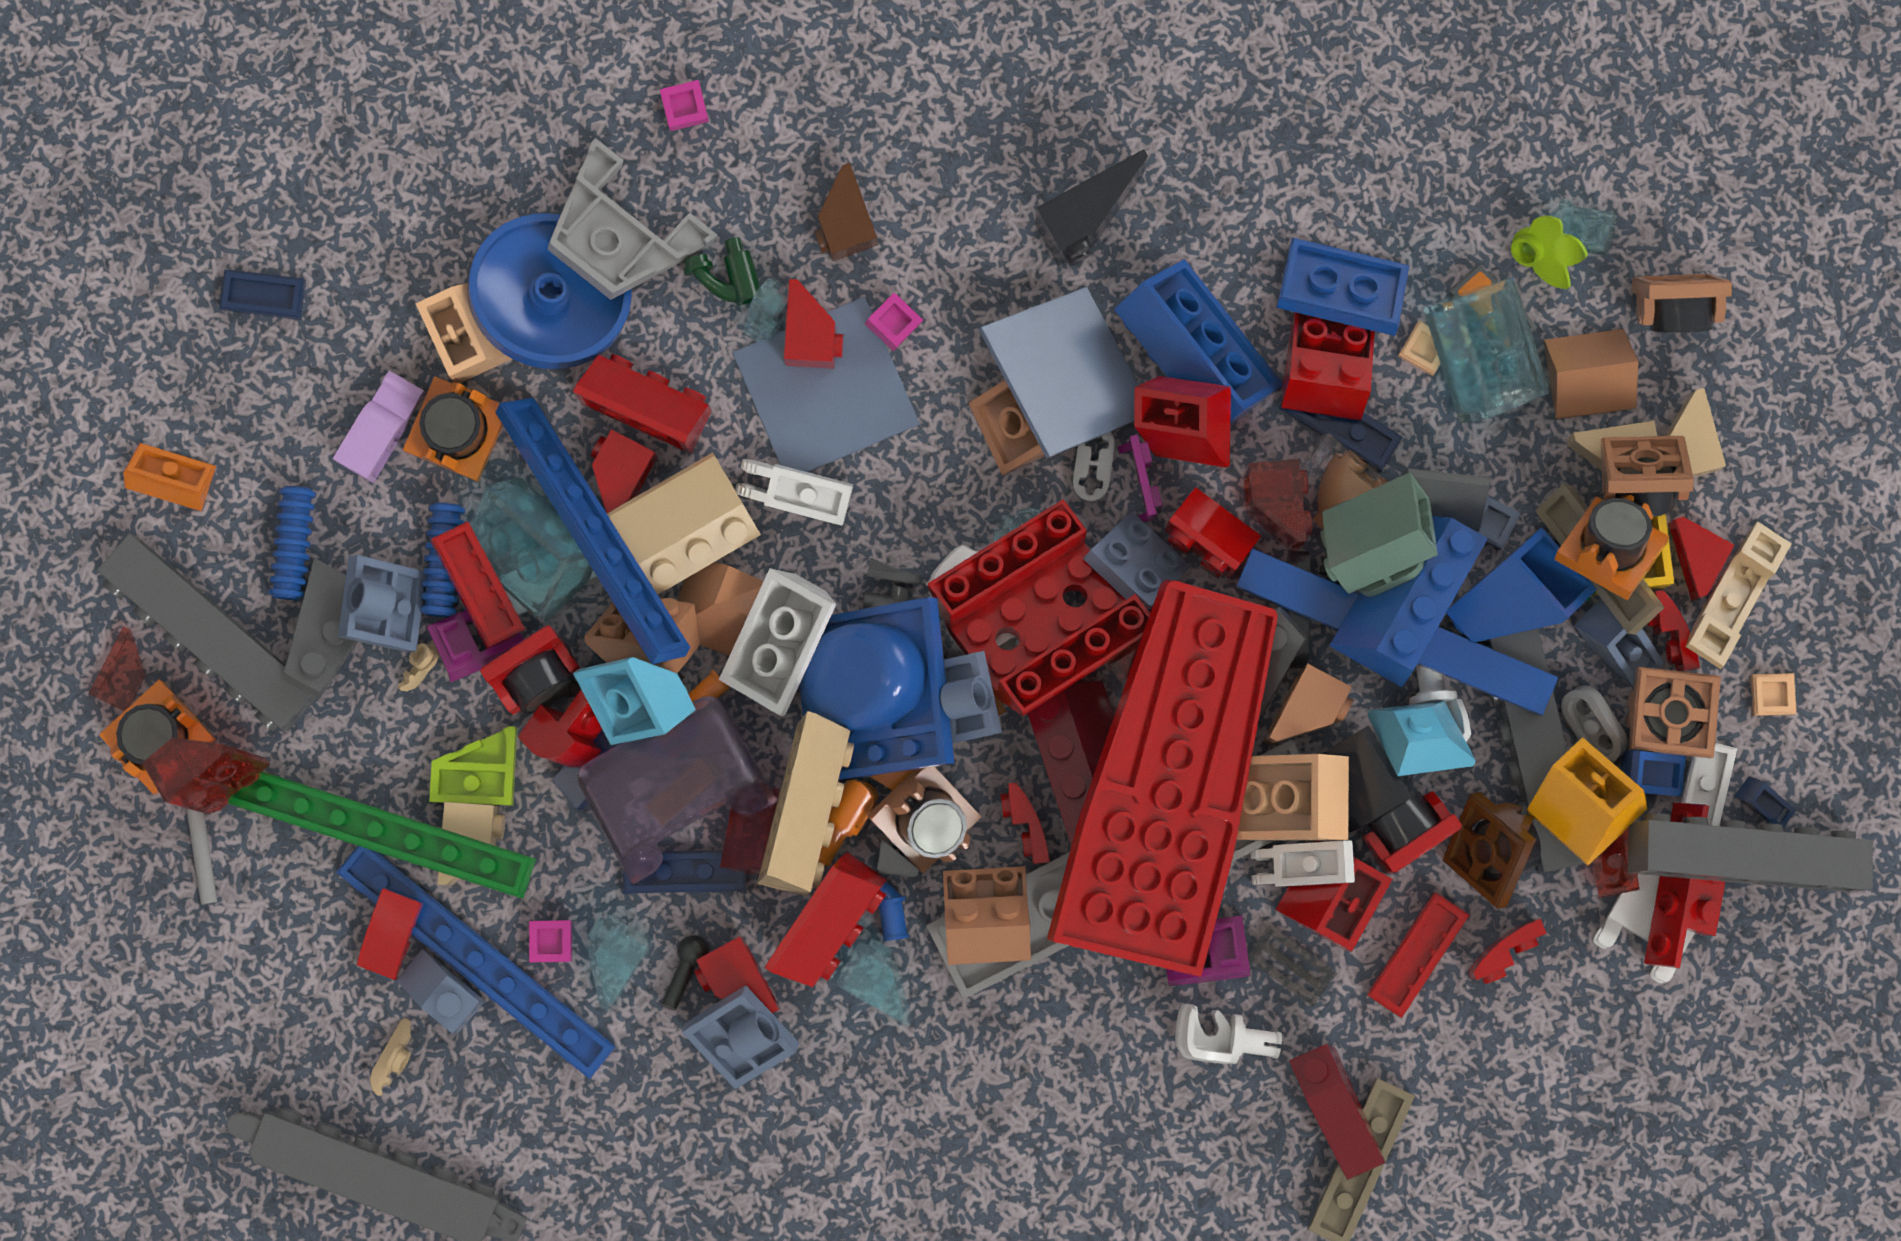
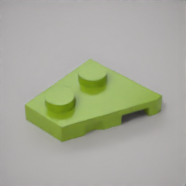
[429,726,518,806]

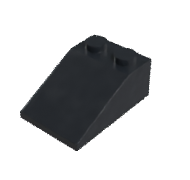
[1035,149,1148,266]

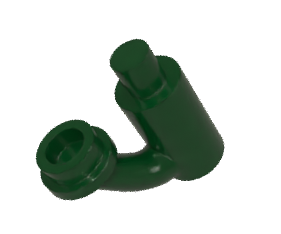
[683,237,763,306]

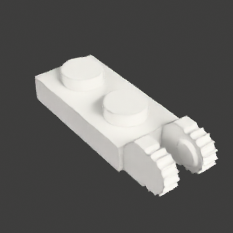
[735,459,854,526]
[1250,841,1355,887]

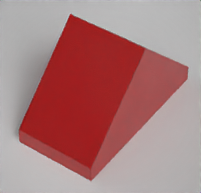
[1668,517,1734,601]

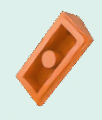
[123,443,216,511]

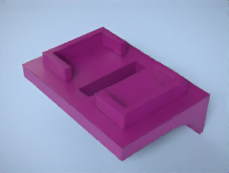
[1117,435,1162,523]
[427,610,524,683]
[1166,915,1251,986]

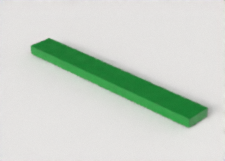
[222,763,536,898]

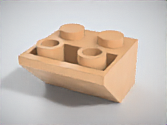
[415,283,512,383]

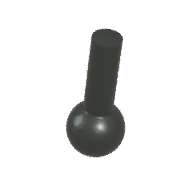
[661,935,710,1011]

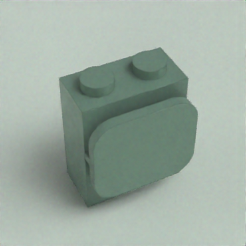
[1320,472,1438,597]

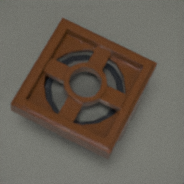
[1442,792,1541,909]

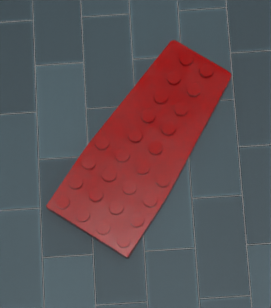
[1047,580,1278,977]

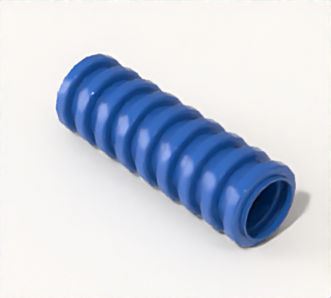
[268,486,316,601]
[420,503,465,617]

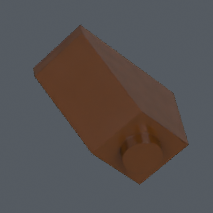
[814,163,878,261]

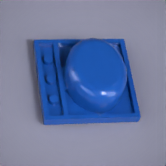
[798,597,954,781]

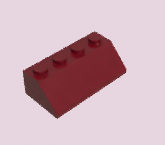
[1027,681,1114,846]

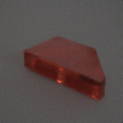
[88,626,146,711]

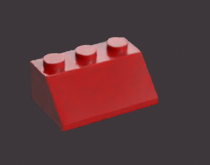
[573,354,712,454]
[764,852,887,987]

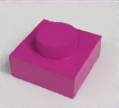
[660,80,709,131]
[865,292,923,352]
[529,920,573,962]

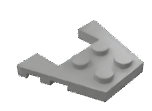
[548,138,718,300]

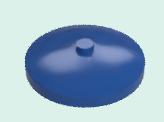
[468,213,632,369]

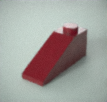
[1289,1044,1386,1180]

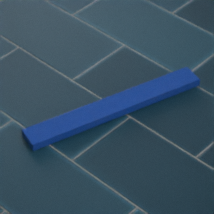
[495,397,691,664]
[1236,548,1558,716]
[336,846,616,1079]

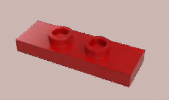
[431,521,525,650]
[1366,892,1469,1018]

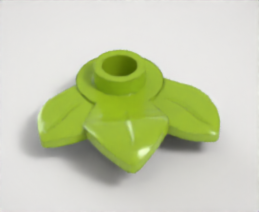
[1511,215,1588,289]

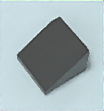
[877,840,920,878]

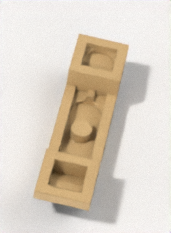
[1686,521,1792,669]

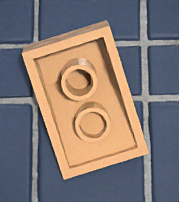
[1236,754,1349,841]

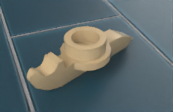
[398,641,440,691]
[370,1018,411,1096]

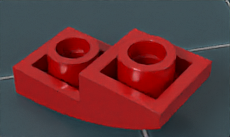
[1646,590,1700,672]
[1000,783,1050,865]
[357,888,423,980]
[1468,918,1547,984]

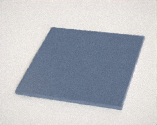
[978,287,1139,459]
[732,296,920,472]

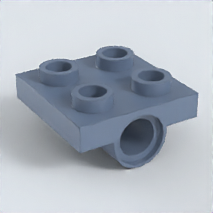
[1083,511,1191,610]
[338,555,426,653]
[940,651,1002,744]
[682,985,799,1089]

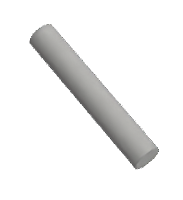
[186,807,217,905]

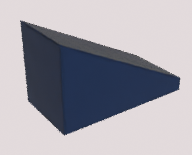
[1734,776,1796,828]

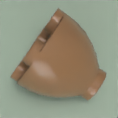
[1313,450,1389,529]

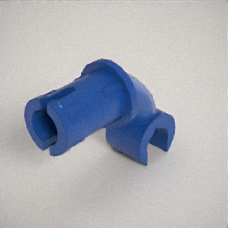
[878,881,909,941]

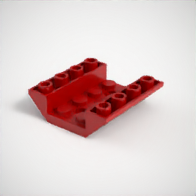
[927,499,1150,716]

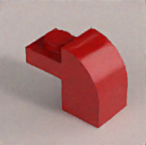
[518,690,602,768]

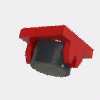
[480,625,581,715]
[1362,791,1462,874]

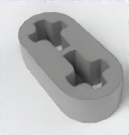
[1072,432,1115,503]

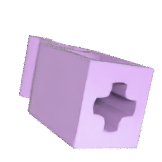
[333,371,426,483]

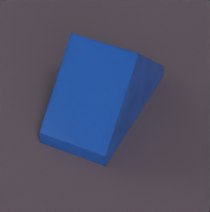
[1620,750,1686,797]

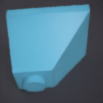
[573,657,696,745]
[1367,701,1476,776]

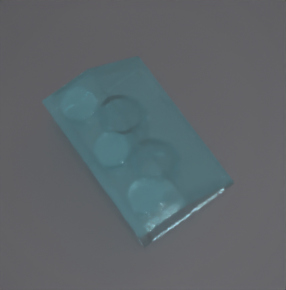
[1423,277,1551,423]
[471,476,593,623]

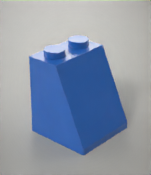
[1446,527,1597,643]

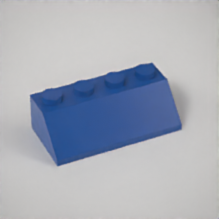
[1114,259,1283,426]
[1329,516,1488,688]

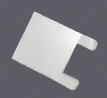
[1593,874,1695,983]

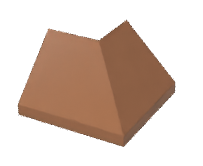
[677,562,764,656]

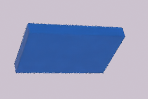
[1276,237,1410,336]

